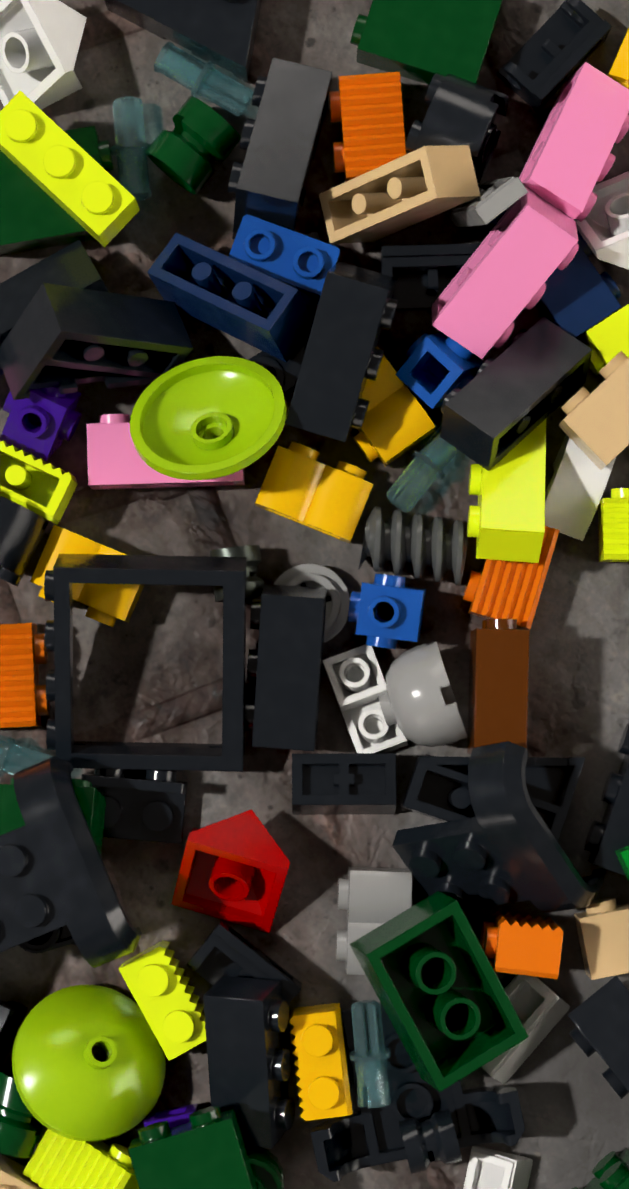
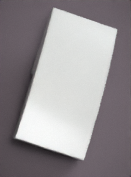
[545,435,616,541]
[323,644,408,753]

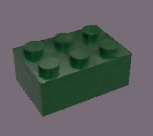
[350,891,529,1092]

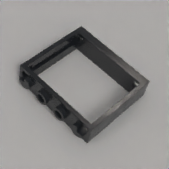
[44,554,247,772]

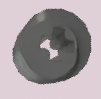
[359,506,468,586]

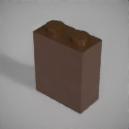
[467,619,530,755]

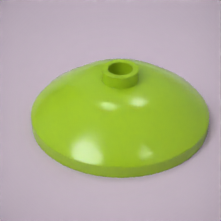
[130,356,287,480]
[12,985,166,1142]

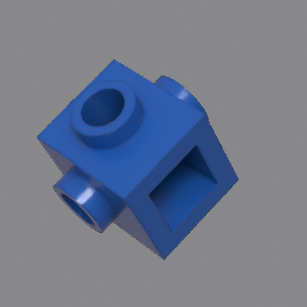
[395,332,484,409]
[348,573,426,649]

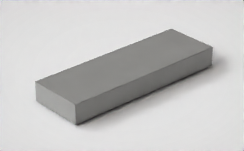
[446,176,528,227]

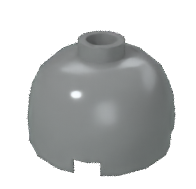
[378,641,468,747]

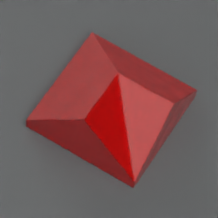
[171,809,290,933]

